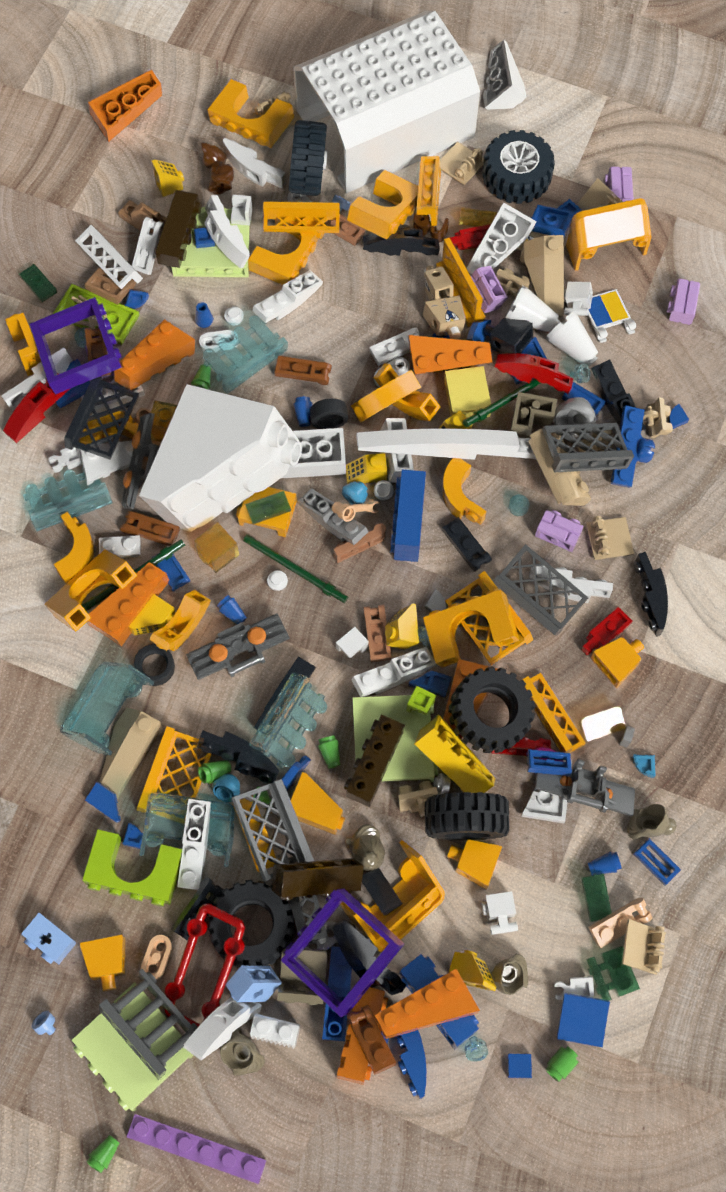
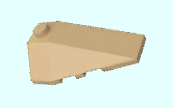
[524,235,564,317]
[100,707,163,799]

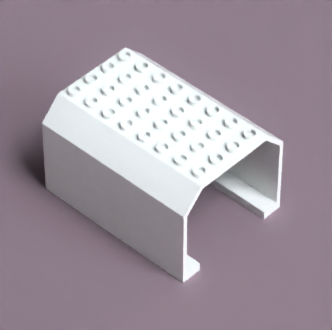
[294,11,480,194]

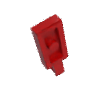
[448,224,491,250]
[581,607,633,656]
[491,737,551,756]

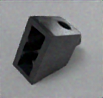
[484,318,534,354]

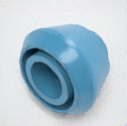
[342,481,368,505]
[212,774,240,802]

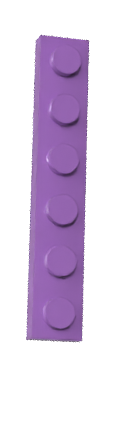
[127,1114,267,1184]

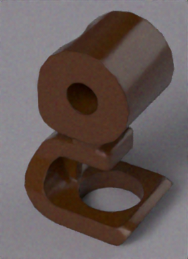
[413,213,449,242]

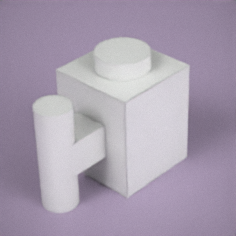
[564,282,593,316]
[481,891,518,935]

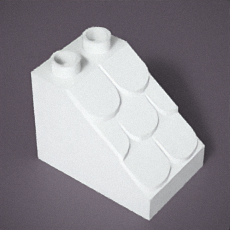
[139,384,302,532]

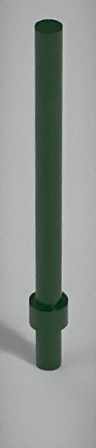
[463,378,541,427]
[243,535,349,604]
[81,539,186,611]

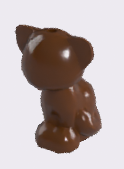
[201,142,234,195]

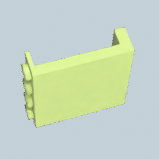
[172,207,250,277]
[353,695,438,782]
[72,982,194,1112]

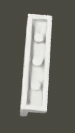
[75,225,143,289]

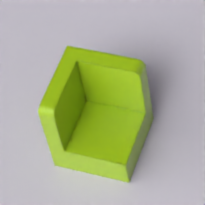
[406,686,436,716]

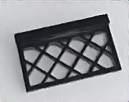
[64,376,139,460]

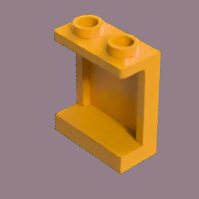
[5,313,41,376]
[236,487,297,537]

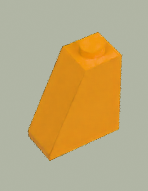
[291,772,345,835]

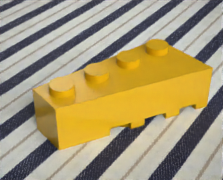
[414,715,496,793]

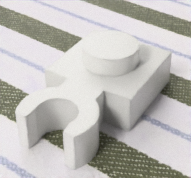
[49,447,82,473]
[554,976,594,1000]

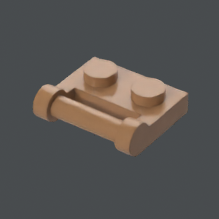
[85,266,136,305]

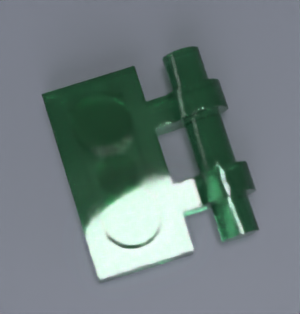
[587,946,640,1001]

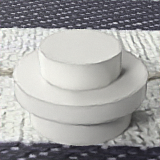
[224,307,244,326]
[374,480,394,501]
[267,571,288,591]
[433,773,450,795]

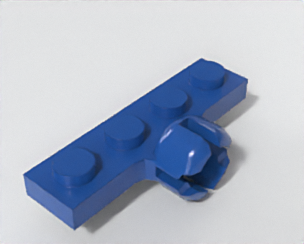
[611,406,655,488]

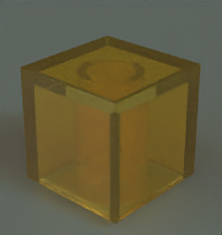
[151,400,178,442]
[194,522,239,573]

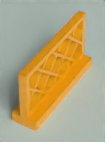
[436,238,486,327]
[445,571,533,666]
[137,726,212,825]

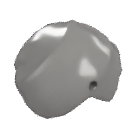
[553,397,596,440]

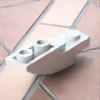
[223,138,286,189]
[204,195,250,268]
[253,270,323,323]
[1,348,73,411]
[529,566,613,603]
[351,646,436,697]
[177,799,211,890]
[183,997,262,1060]

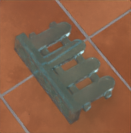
[203,316,288,394]
[23,467,113,531]
[249,673,327,768]

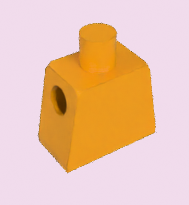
[591,637,644,688]
[447,840,502,890]
[80,935,126,991]

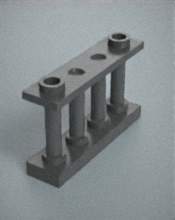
[99,969,198,1080]

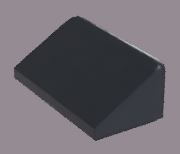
[362,868,403,916]

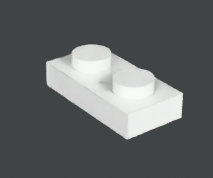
[99,535,141,558]

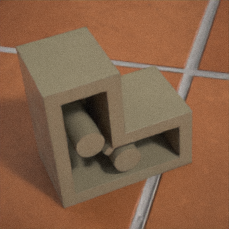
[511,392,557,438]

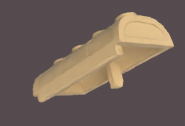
[528,429,591,506]

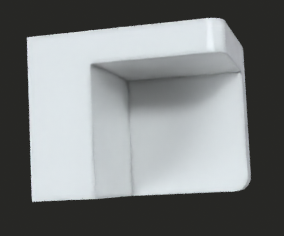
[231,195,252,226]
[336,627,369,658]

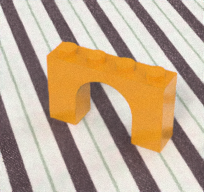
[207,79,294,148]
[347,170,418,240]
[248,219,324,285]
[44,549,138,632]
[423,589,520,668]

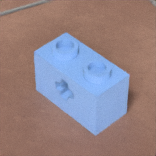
[22,913,76,964]
[226,966,282,1002]

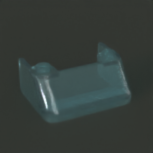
[60,662,155,756]
[139,793,235,867]

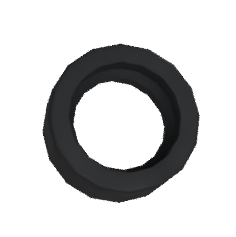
[309,398,348,429]
[134,644,175,686]

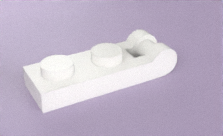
[132,217,165,275]
[370,328,420,366]

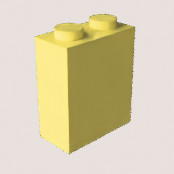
[444,366,491,418]

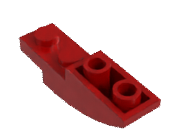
[494,353,573,394]
[3,373,71,444]

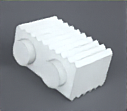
[250,1014,300,1049]

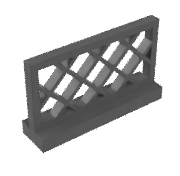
[542,423,634,473]
[493,544,589,636]
[231,779,314,882]

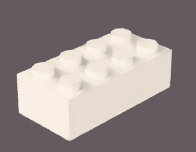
[282,428,346,478]

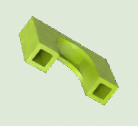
[82,829,182,907]

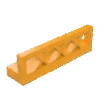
[416,156,441,226]
[263,202,340,233]
[523,673,586,753]

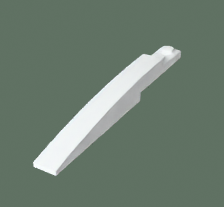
[356,429,536,460]

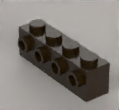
[155,190,202,268]
[344,714,405,807]
[272,858,364,900]

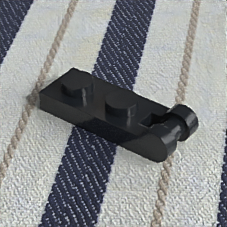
[442,517,492,572]
[171,877,224,941]

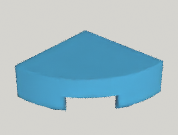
[632,755,656,778]

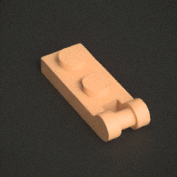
[588,897,653,948]

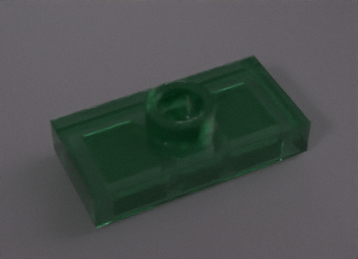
[19,264,57,303]
[245,491,291,524]
[581,873,612,922]

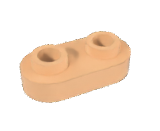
[141,935,172,980]

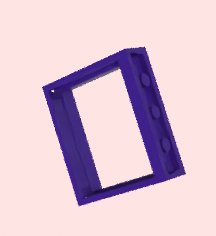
[30,297,122,394]
[281,889,404,1017]

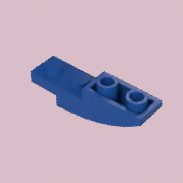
[322,946,352,1042]
[396,1030,427,1100]

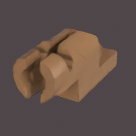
[118,200,167,234]

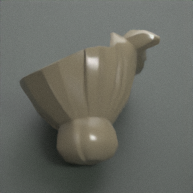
[627,804,677,840]
[346,825,385,873]
[488,953,528,995]
[220,1028,265,1076]

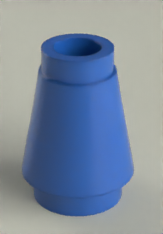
[194,302,214,328]
[293,396,313,427]
[217,595,247,624]
[588,851,622,875]

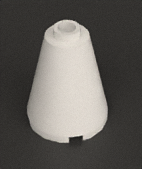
[505,285,560,332]
[546,311,598,366]

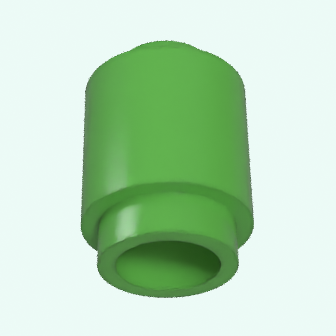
[545,1046,579,1082]

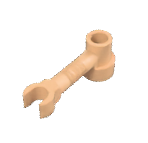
[332,499,380,522]

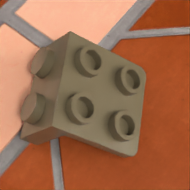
[277,948,327,1005]

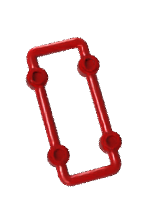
[164,904,245,1027]

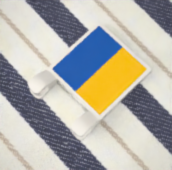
[588,289,636,343]

